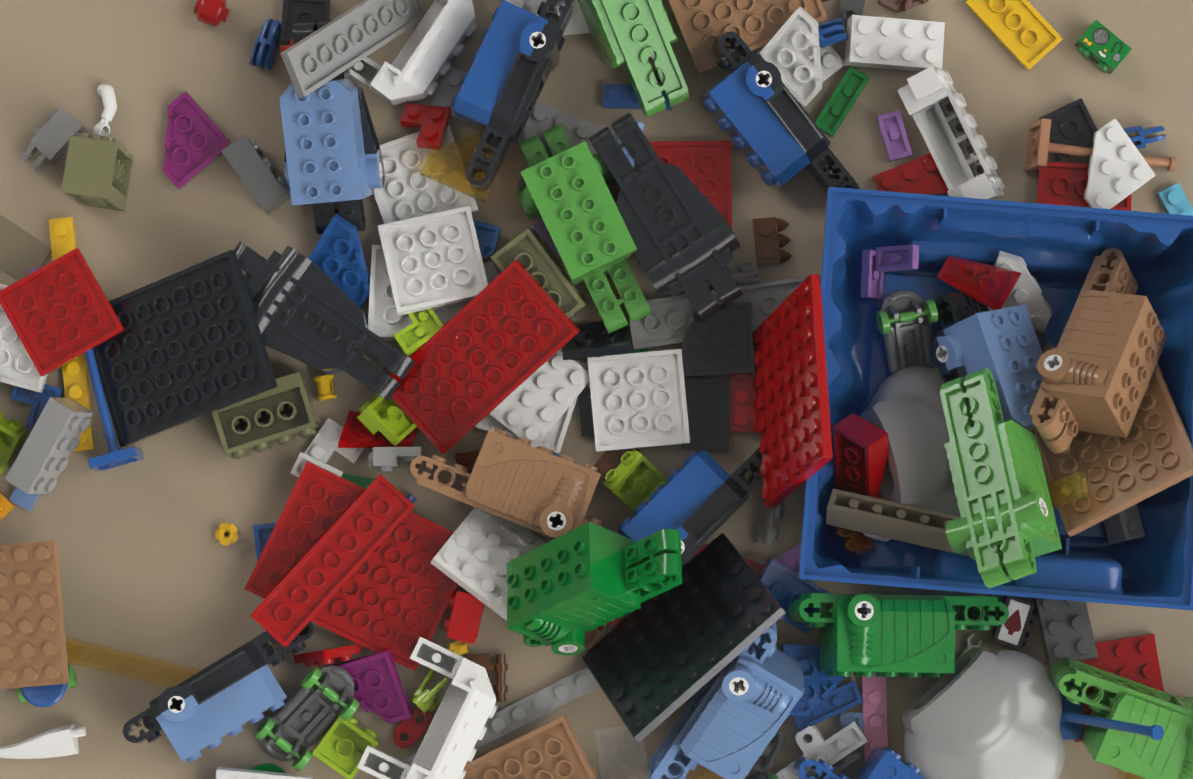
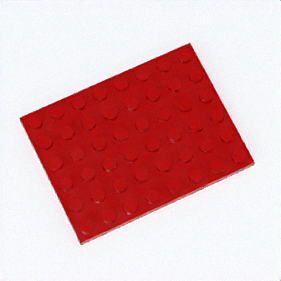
[753,274,833,508]
[244,461,458,671]

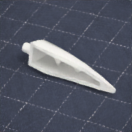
[0,724,86,759]

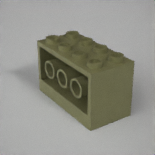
[61,133,133,212]
[491,228,589,318]
[212,372,321,459]

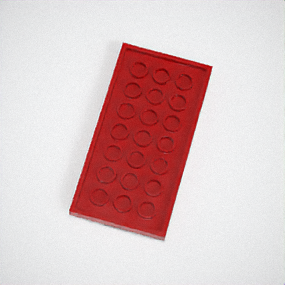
[390,259,580,455]

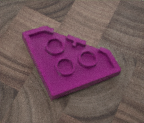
[163,91,231,190]
[334,649,413,724]

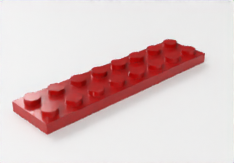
[250,474,415,648]

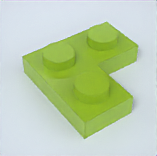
[393,308,444,356]

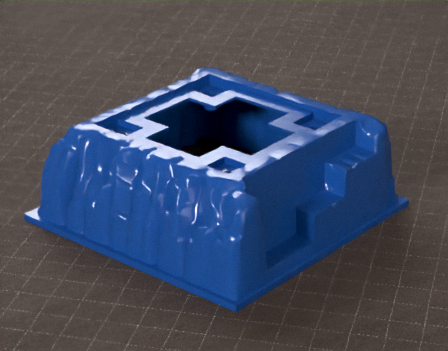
[798,187,1193,611]

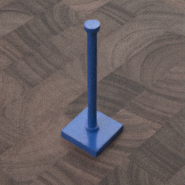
[84,349,144,471]
[1060,693,1164,740]

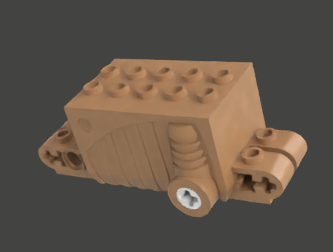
[1028,248,1167,453]
[410,428,604,539]

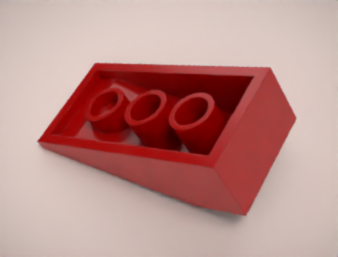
[833,413,889,498]

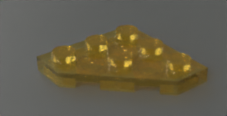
[420,131,498,202]

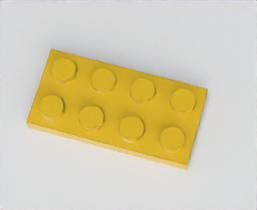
[964,0,1063,72]

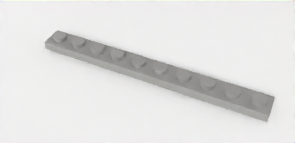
[401,667,599,765]

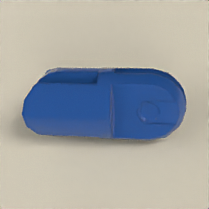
[818,18,848,48]
[249,19,281,71]
[1123,125,1166,149]

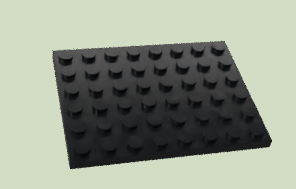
[93,250,278,447]
[582,533,786,742]

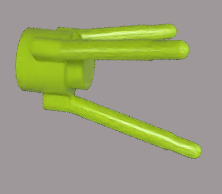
[412,669,450,714]

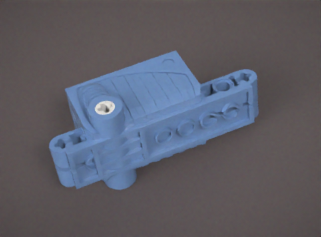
[648,622,805,779]

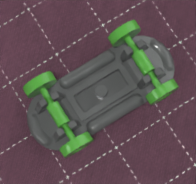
[876,290,943,381]
[254,665,360,771]

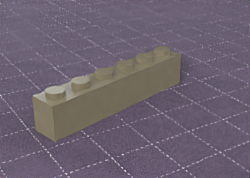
[826,488,969,556]

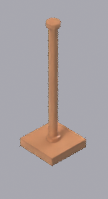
[1024,118,1176,172]

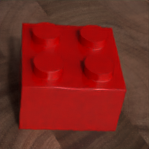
[443,591,485,644]

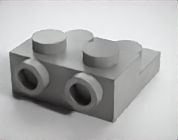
[368,447,423,472]

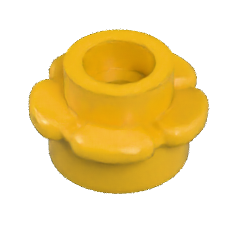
[215,522,238,546]
[447,641,469,656]

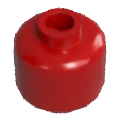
[193,0,230,27]

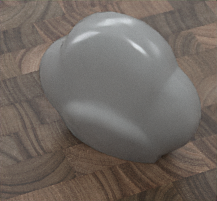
[859,366,961,517]
[902,647,1065,779]

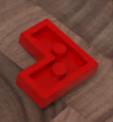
[400,102,452,150]
[293,644,361,667]

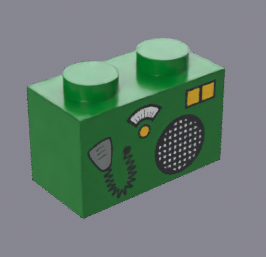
[1074,20,1132,74]

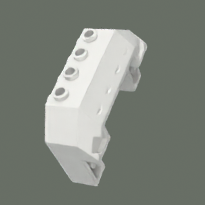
[350,0,477,105]
[897,66,1006,200]
[357,637,498,779]

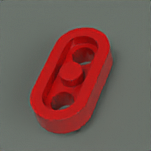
[393,707,433,748]

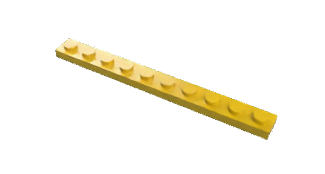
[49,217,95,452]

